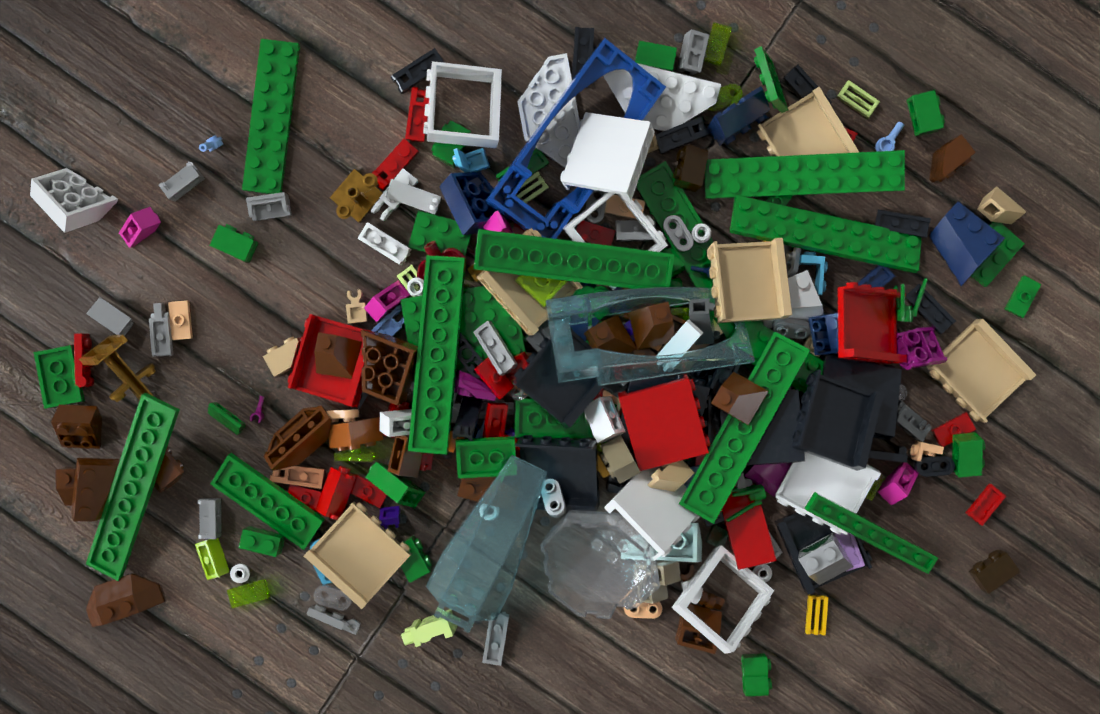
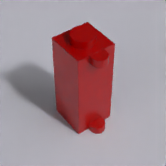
[315,466,356,520]

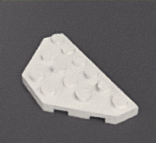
[517,53,580,168]
[604,63,721,131]

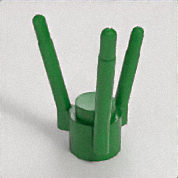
[894,278,928,322]
[727,484,766,522]

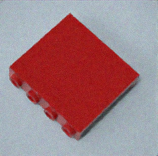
[838,282,907,364]
[288,314,373,408]
[618,374,711,471]

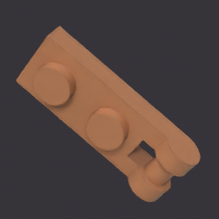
[270,465,326,489]

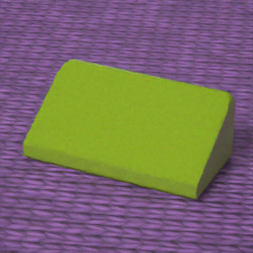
[195,538,229,580]

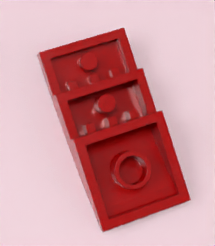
[722,483,776,570]

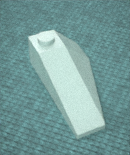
[621,523,702,562]

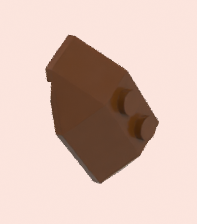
[263,405,332,471]
[86,573,165,627]

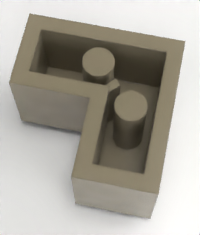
[600,435,641,483]
[635,560,681,604]

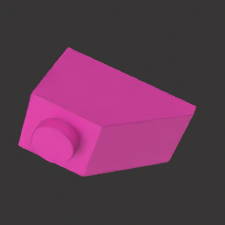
[119,207,161,248]
[483,211,514,233]
[364,281,410,323]
[878,462,918,505]

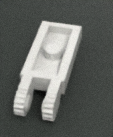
[371,169,418,221]

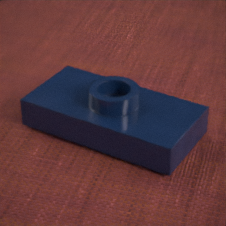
[858,265,896,288]

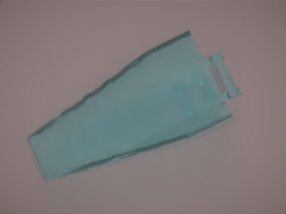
[426,455,547,633]

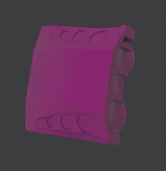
[897,327,948,370]
[454,369,496,401]
[744,463,792,497]

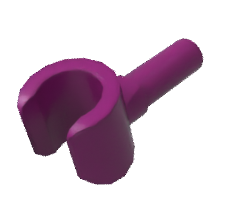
[250,396,265,423]

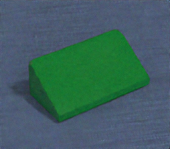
[208,402,246,435]

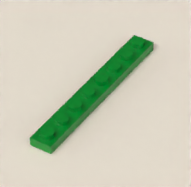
[804,492,938,574]

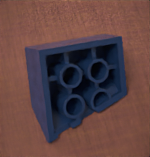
[707,86,770,146]
[439,171,513,235]
[929,202,1005,286]

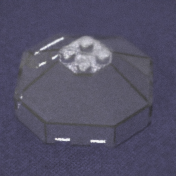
[540,510,660,619]

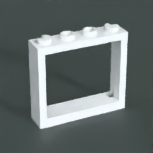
[423,61,502,148]
[563,192,667,290]
[672,545,774,653]

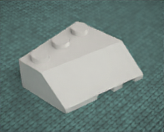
[30,168,118,233]
[761,270,824,329]

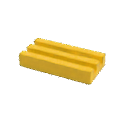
[805,595,828,636]

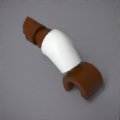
[680,563,725,610]

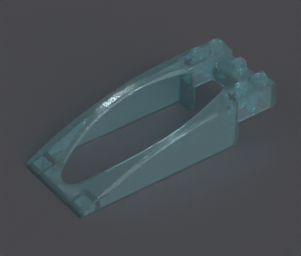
[546,287,755,386]

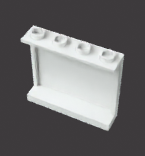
[561,112,655,201]
[775,452,881,535]
[604,466,700,560]

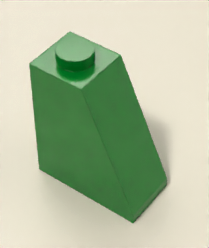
[365,462,426,508]

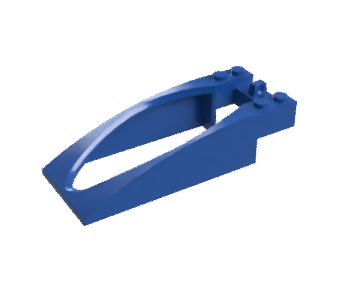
[485,38,666,239]

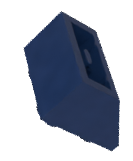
[808,312,838,356]

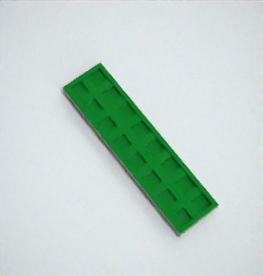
[242,39,300,194]

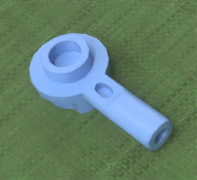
[875,122,904,152]
[199,135,223,152]

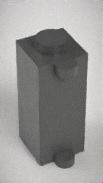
[689,298,720,345]

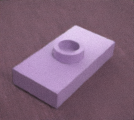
[834,533,865,572]

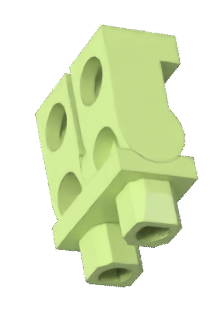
[401,609,457,647]

